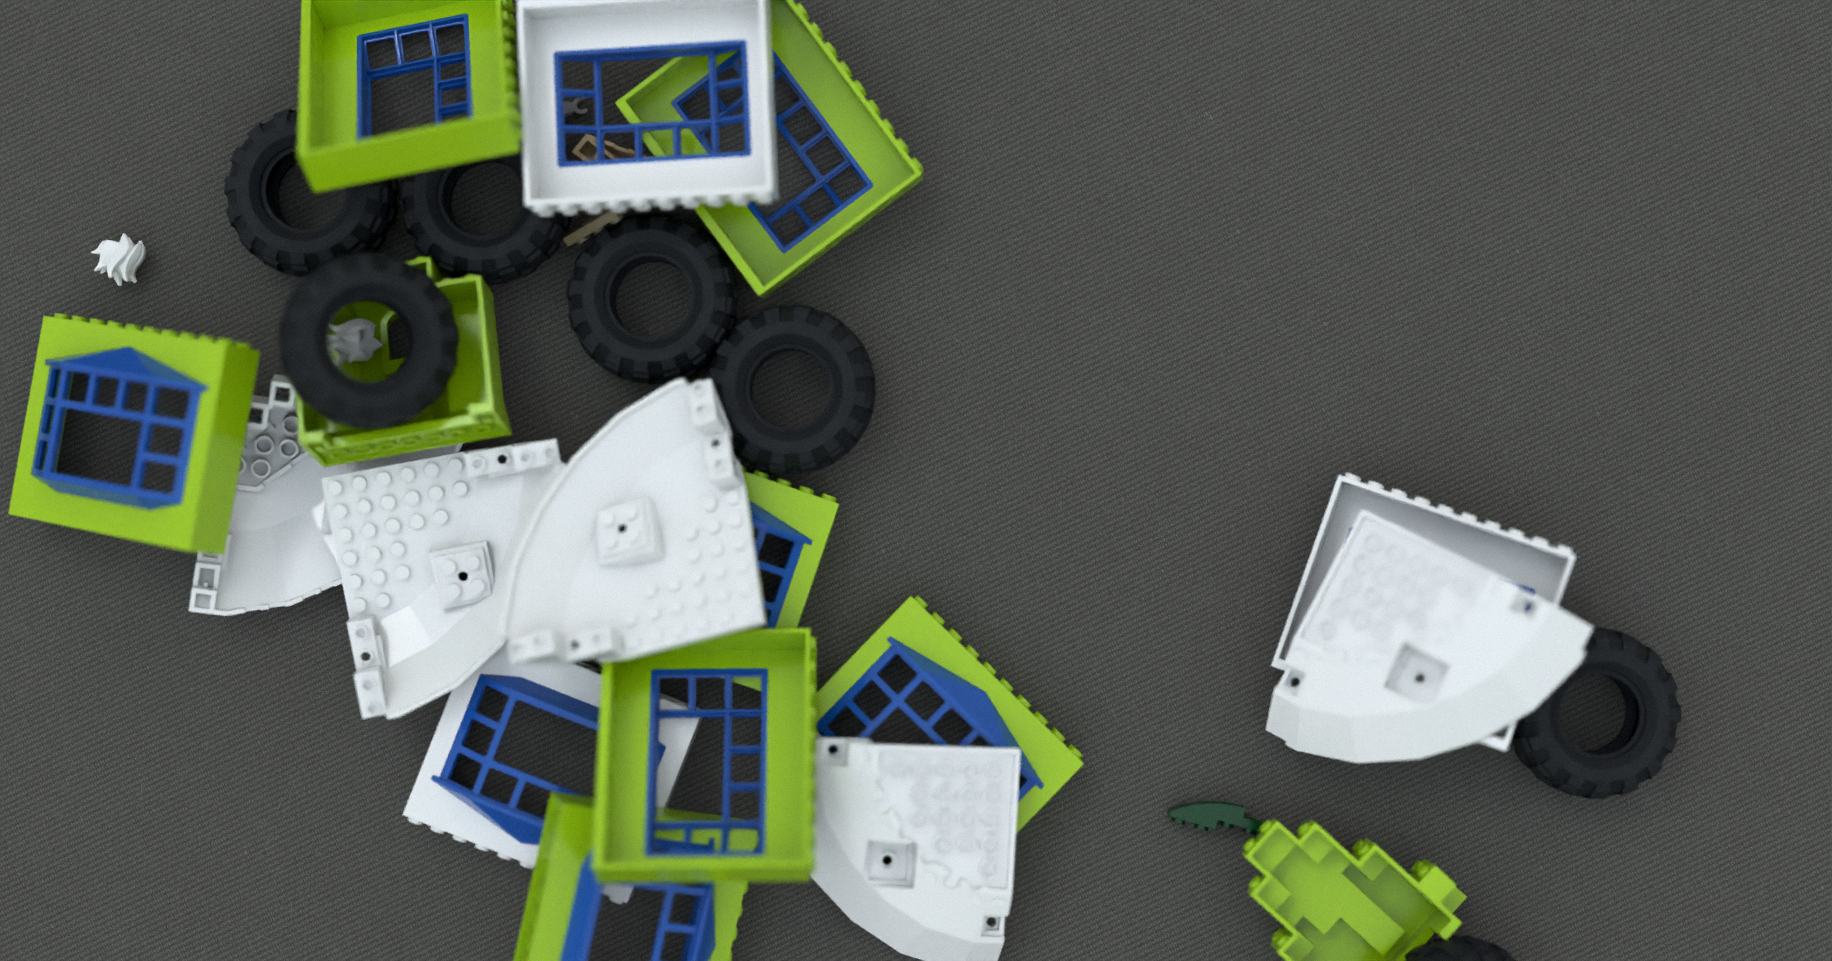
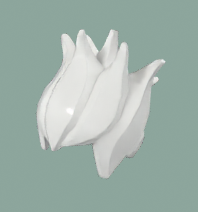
[91,233,146,286]
[328,319,383,365]

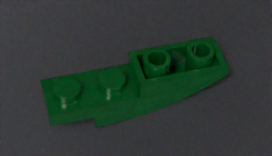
[1167,801,1264,835]

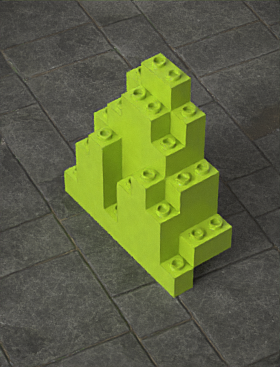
[1241,818,1467,961]

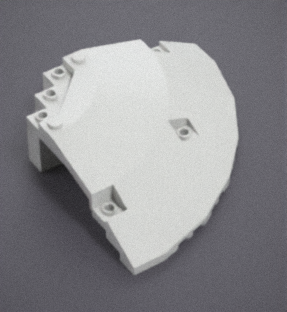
[189,374,463,616]

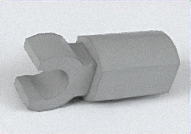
[563,98,589,118]

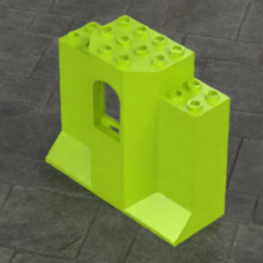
[296,256,512,467]

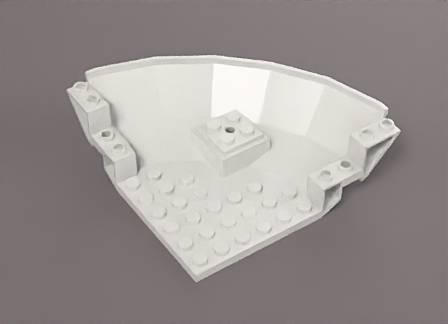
[500,378,766,666]
[321,439,565,719]
[1266,509,1593,764]
[810,732,1021,961]

